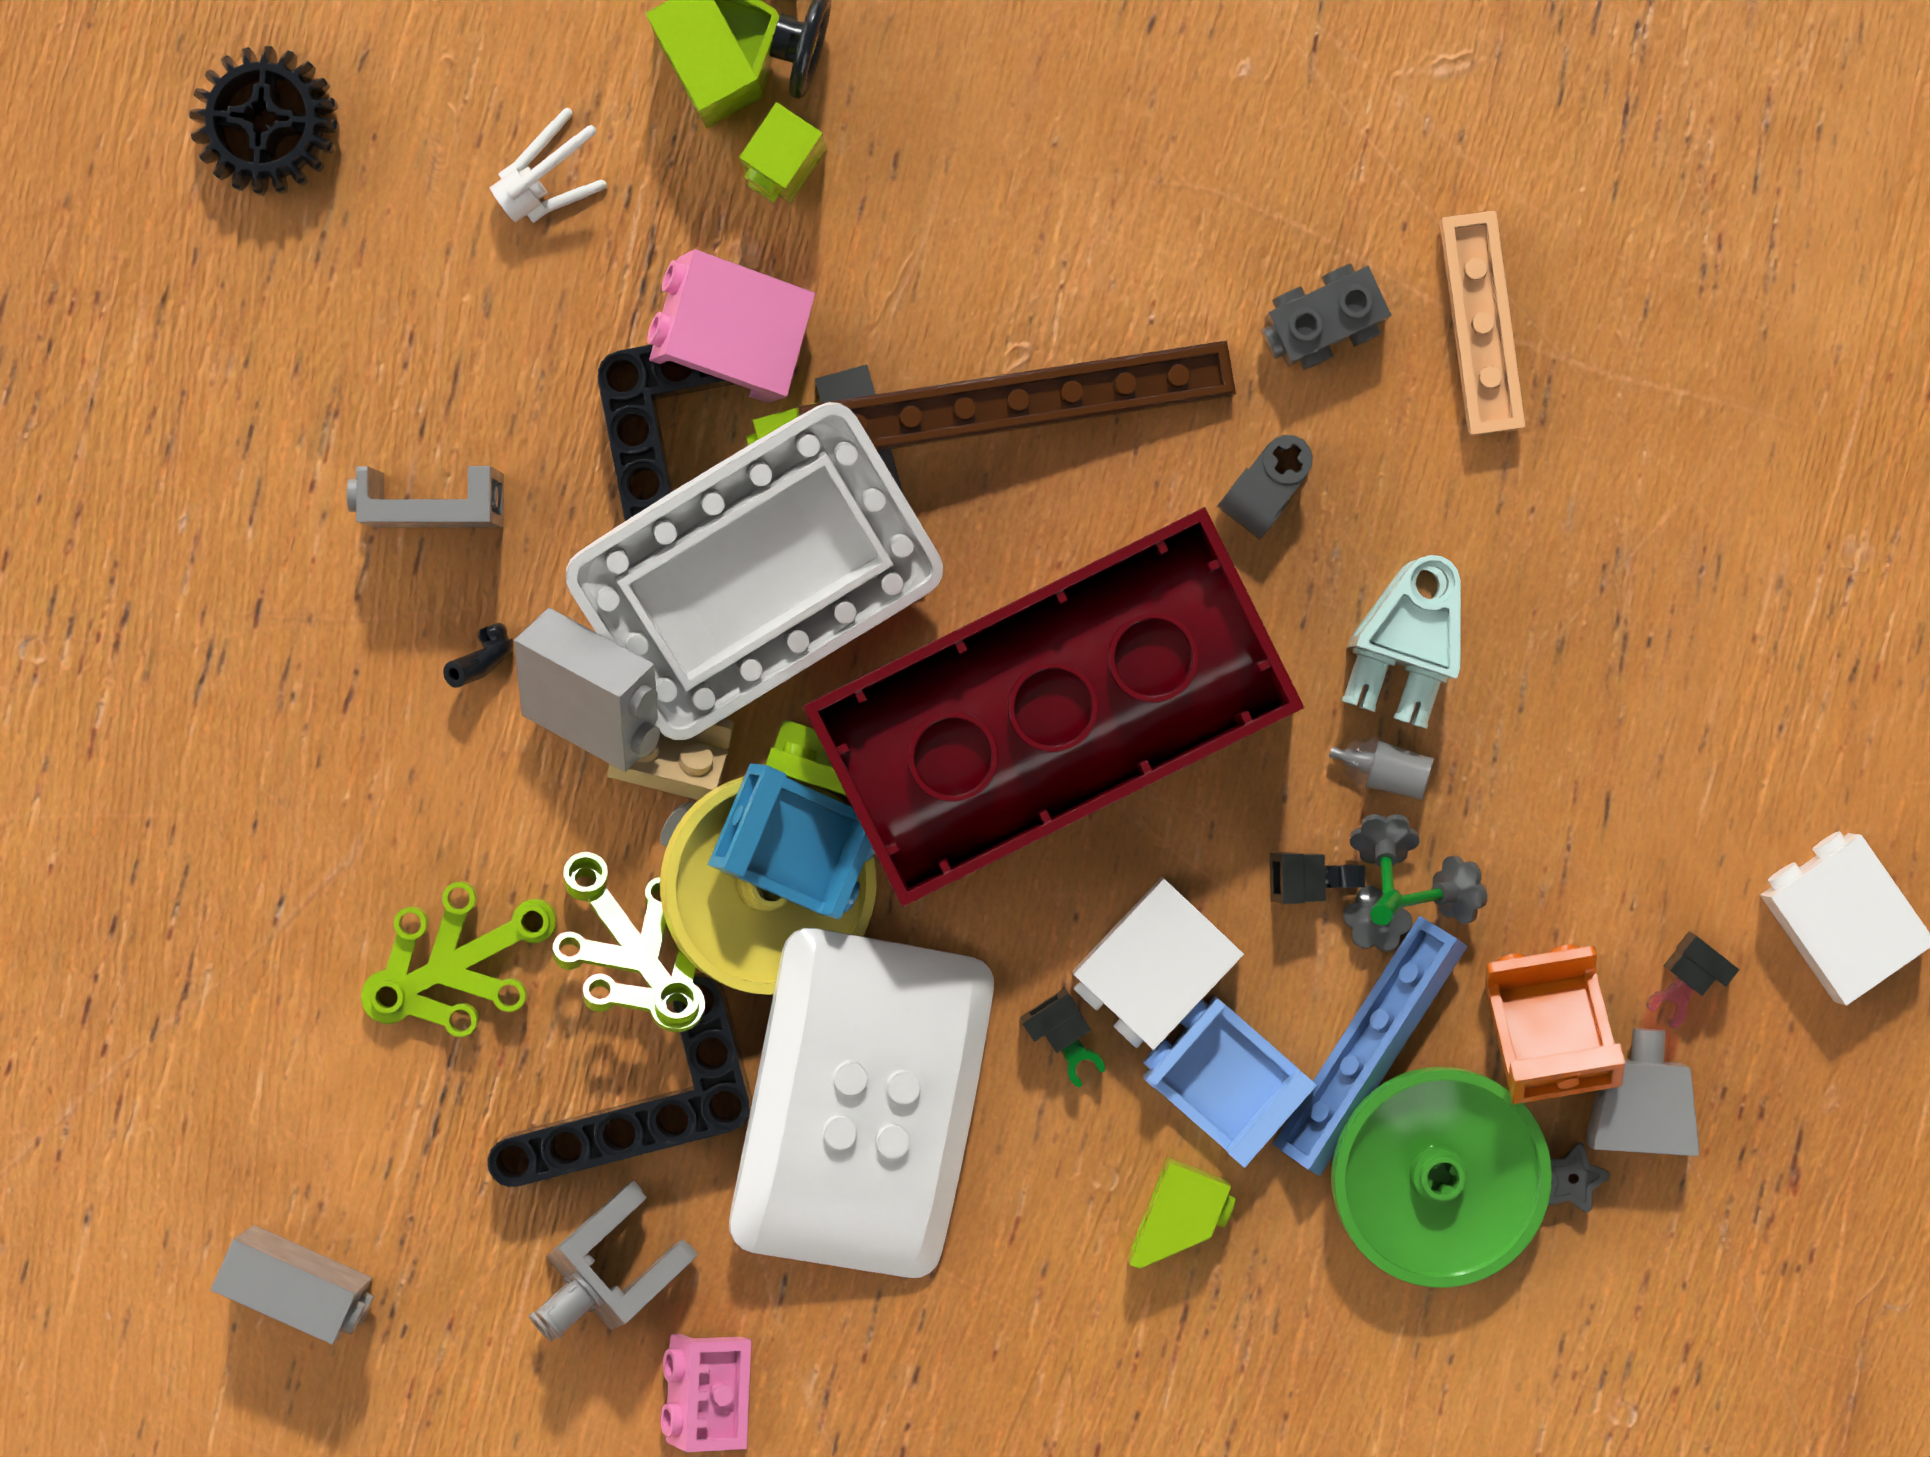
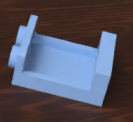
[1143,995,1317,1168]

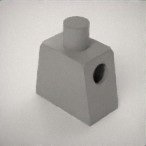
[1585,1028,1699,1156]

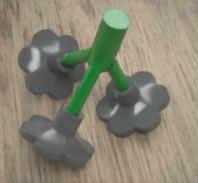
[1343,814,1487,952]

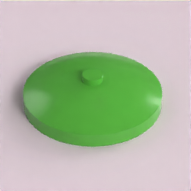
[1331,1066,1552,1288]

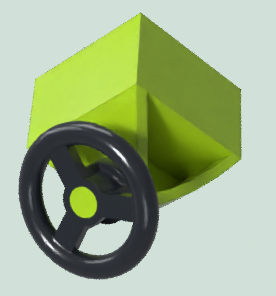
[645,0,832,128]

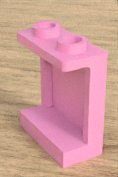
[647,249,815,403]

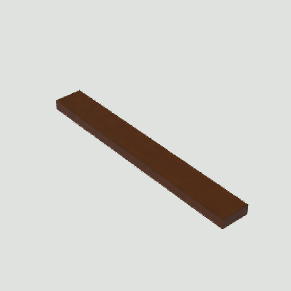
[796,340,1236,452]

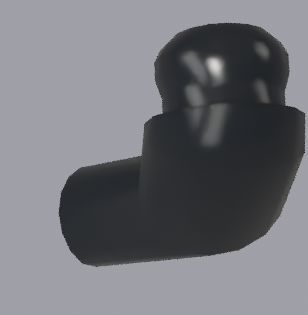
[443,622,513,688]

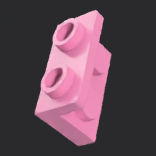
[661,1334,751,1452]

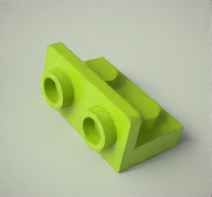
[765,720,847,797]

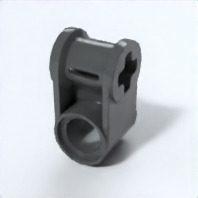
[1217,435,1313,540]

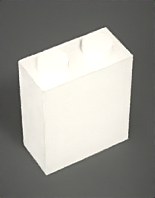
[1760,831,1930,1006]
[1072,877,1244,1050]

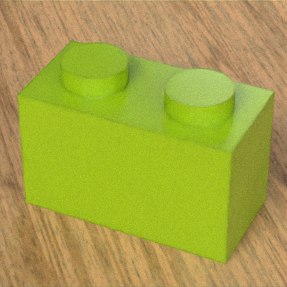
[739,102,827,204]

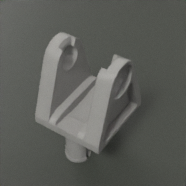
[528,1180,698,1342]

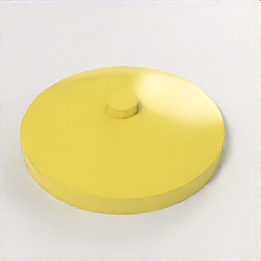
[660,776,877,995]

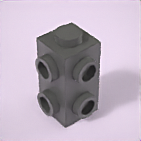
[1261,263,1392,370]

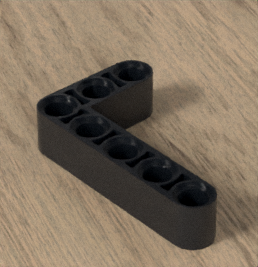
[598,345,735,521]
[487,973,752,1187]

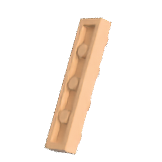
[1439,210,1525,436]

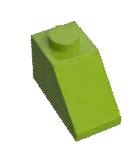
[1127,1157,1236,1269]

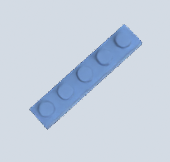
[1272,915,1468,1176]

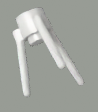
[490,108,607,223]

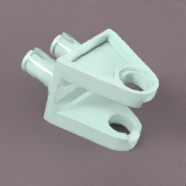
[1341,555,1461,729]

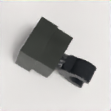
[1270,852,1365,904]

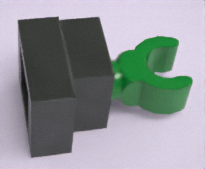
[1020,988,1105,1088]

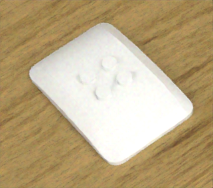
[565,402,943,740]
[729,928,994,1278]

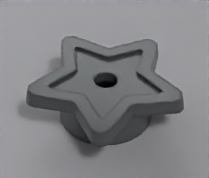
[1548,1142,1610,1213]

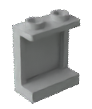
[347,466,504,528]

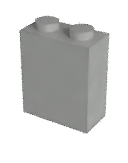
[514,608,660,772]
[211,1225,374,1345]

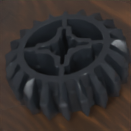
[189,46,340,196]

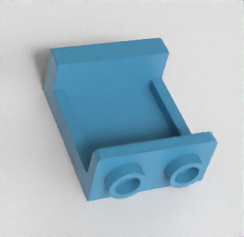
[707,763,875,919]

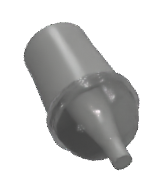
[1329,735,1434,800]

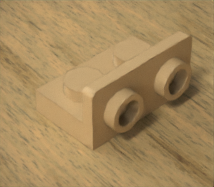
[607,718,734,800]

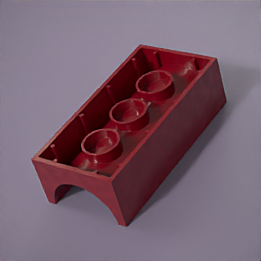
[803,507,1305,907]

